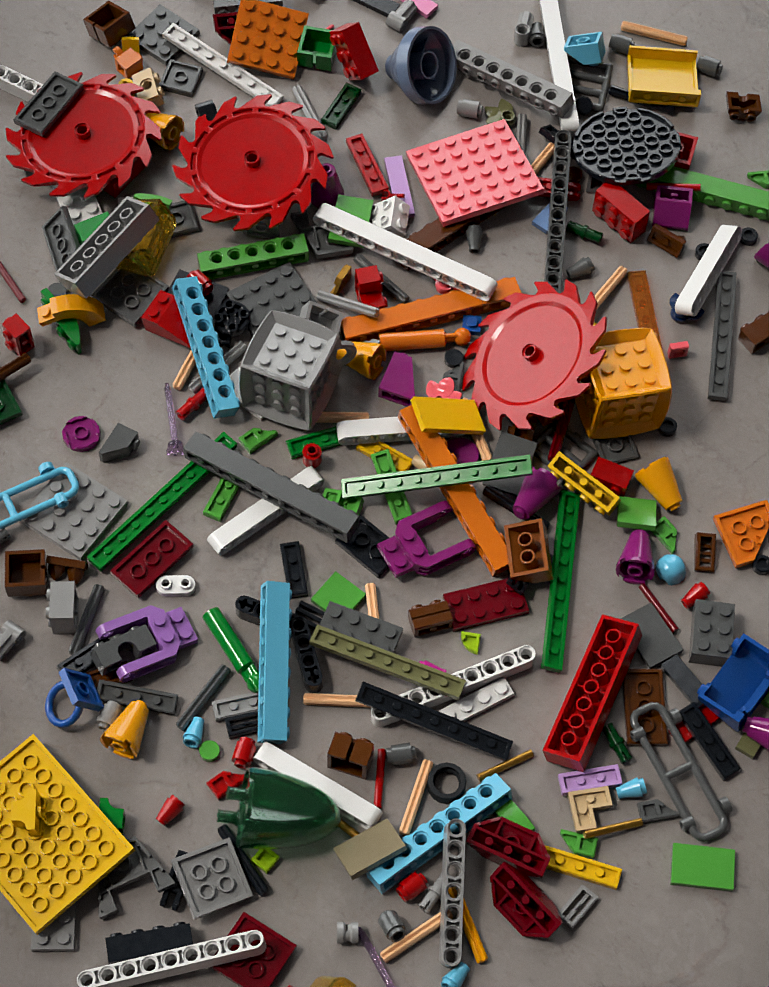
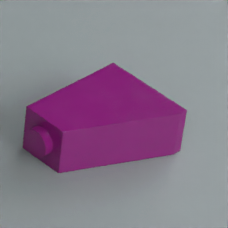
[378,352,415,407]

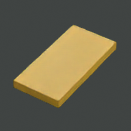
[410,396,486,435]

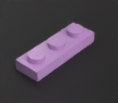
[558,764,622,796]

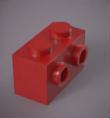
[2,313,35,356]

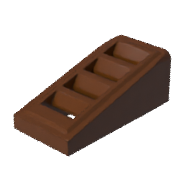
[694,532,716,572]

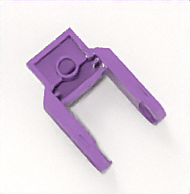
[96,605,198,682]

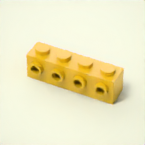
[547,451,621,516]

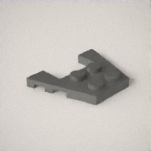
[291,211,354,259]
[98,836,176,920]

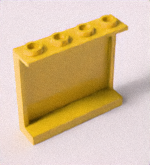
[627,45,701,107]

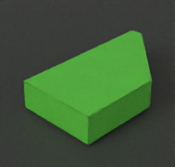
[747,170,769,189]
[238,428,278,454]
[651,516,677,554]
[560,829,598,859]

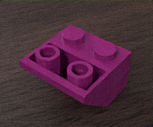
[652,185,693,231]

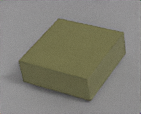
[735,732,761,759]

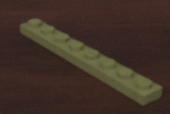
[309,624,466,701]

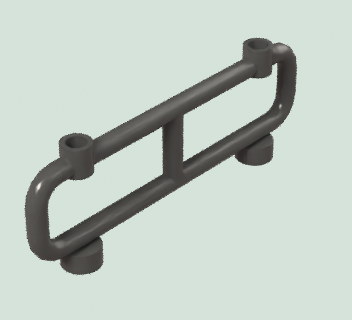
[630,702,732,842]

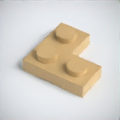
[567,786,612,833]

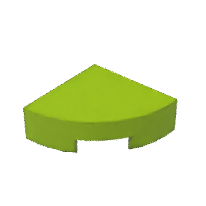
[461,631,481,655]

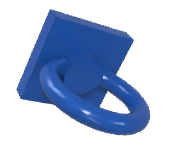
[45,668,104,728]

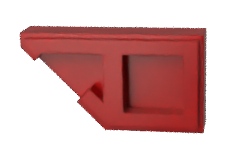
[206,771,249,801]

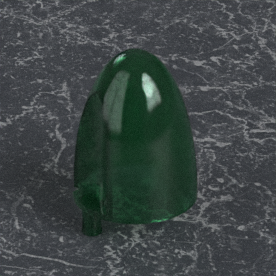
[216,766,341,850]

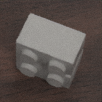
[300,300,344,334]
[46,581,79,634]

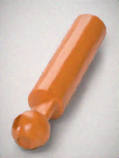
[379,328,471,352]

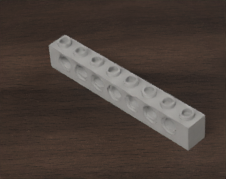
[453,40,574,118]

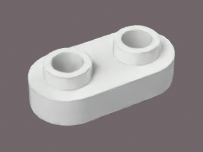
[156,575,196,597]

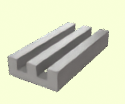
[559,884,599,930]

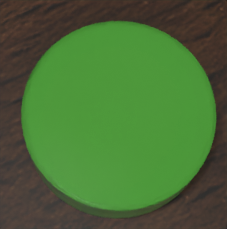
[199,740,220,762]

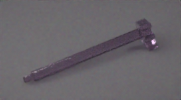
[164,383,184,456]
[358,927,395,987]

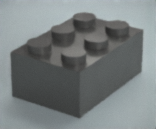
[689,599,735,667]

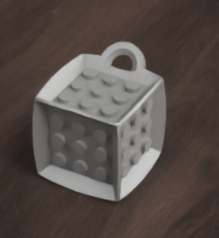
[239,310,357,430]

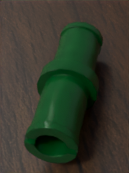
[566,220,603,244]
[602,723,633,764]

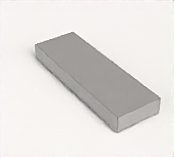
[211,692,258,722]

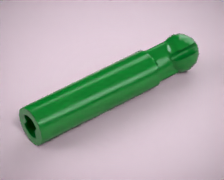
[202,607,259,693]

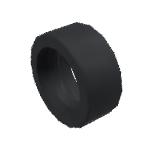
[427,762,466,804]

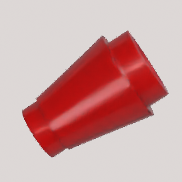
[681,582,711,609]
[155,795,185,826]

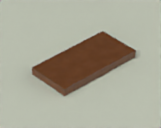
[623,669,668,746]

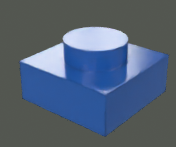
[462,315,482,336]

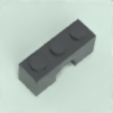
[91,624,157,676]

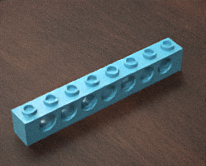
[172,276,240,419]
[366,773,512,894]

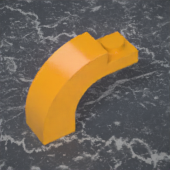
[37,294,106,327]

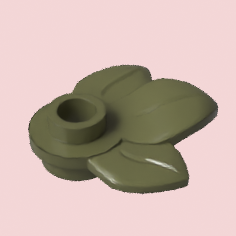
[485,99,516,126]

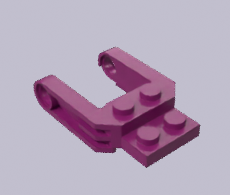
[377,500,477,578]

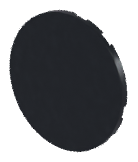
[573,107,681,185]

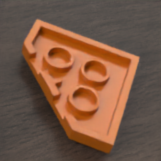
[713,500,769,569]

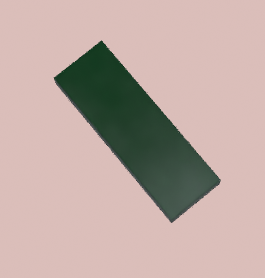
[321,82,361,130]

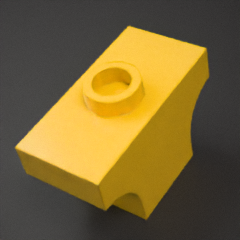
[10,789,44,836]

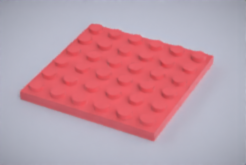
[406,119,544,227]

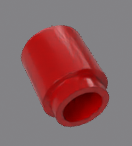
[187,270,214,296]
[302,443,322,469]
[231,737,256,769]
[396,872,428,902]

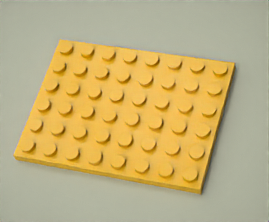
[0,734,136,935]

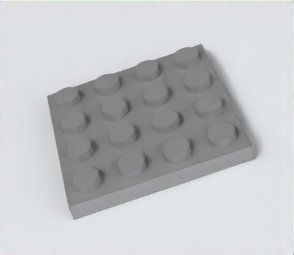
[20,462,128,561]

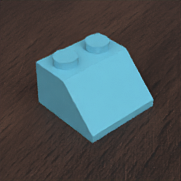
[564,32,606,66]

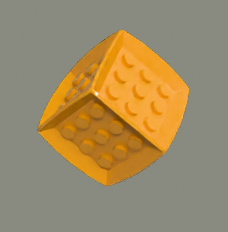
[575,328,672,439]

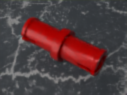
[175,388,207,420]

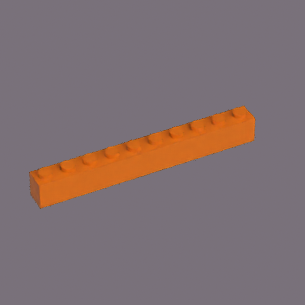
[340,277,521,342]
[398,405,509,577]

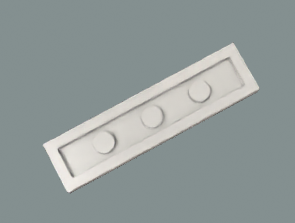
[439,677,514,722]

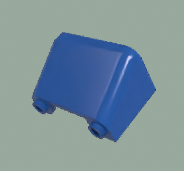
[697,633,769,732]

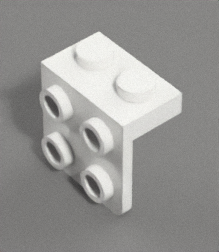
[369,195,410,237]

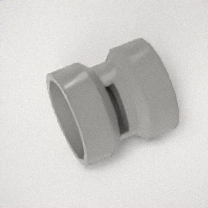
[337,922,358,944]

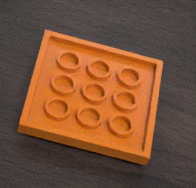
[227,0,309,80]

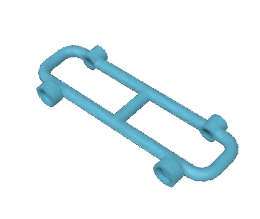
[0,462,79,530]

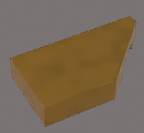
[330,264,352,295]

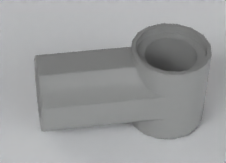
[386,0,417,32]
[514,11,534,46]
[0,620,26,661]

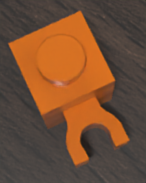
[112,46,143,79]

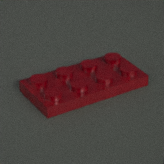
[110,520,194,598]
[443,578,529,632]

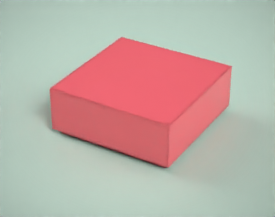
[667,341,689,359]

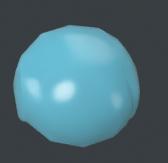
[655,554,686,585]

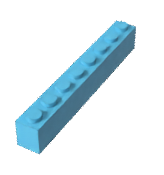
[257,581,292,744]

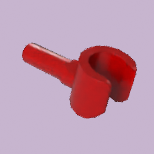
[381,190,405,201]

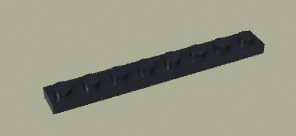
[355,681,513,761]

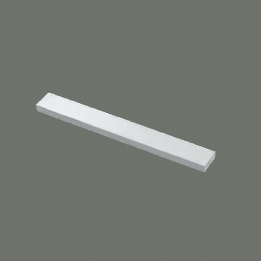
[162,23,284,106]

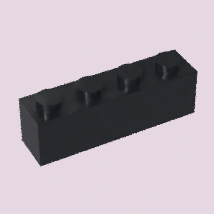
[105,922,193,964]

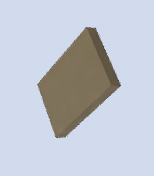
[333,819,407,880]

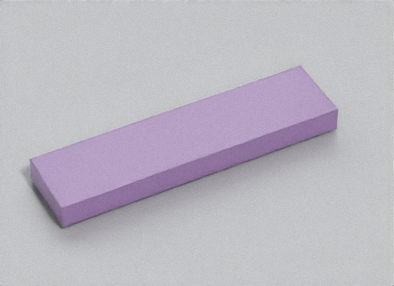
[384,155,415,218]

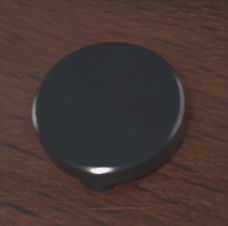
[213,299,251,337]

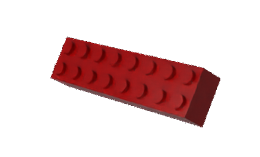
[542,614,642,772]

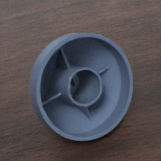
[385,26,457,104]

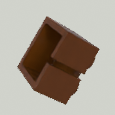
[83,1,136,48]
[5,549,47,597]
[327,732,374,780]

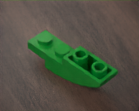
[40,288,82,355]

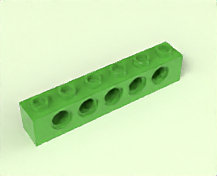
[197,233,309,280]

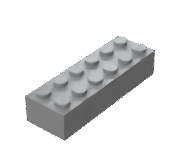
[54,196,160,298]

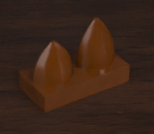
[647,223,686,258]
[46,555,89,585]

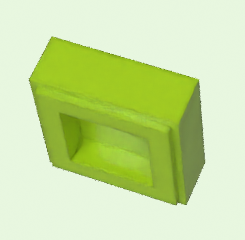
[251,844,280,874]

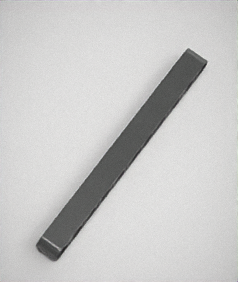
[544,130,572,293]

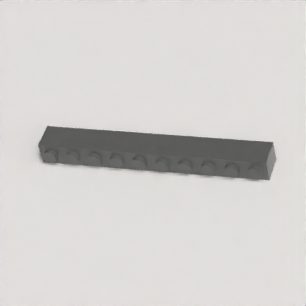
[183,431,359,543]

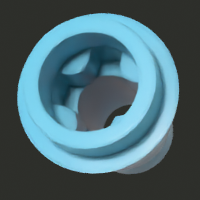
[183,717,205,748]
[616,777,647,799]
[441,962,470,987]

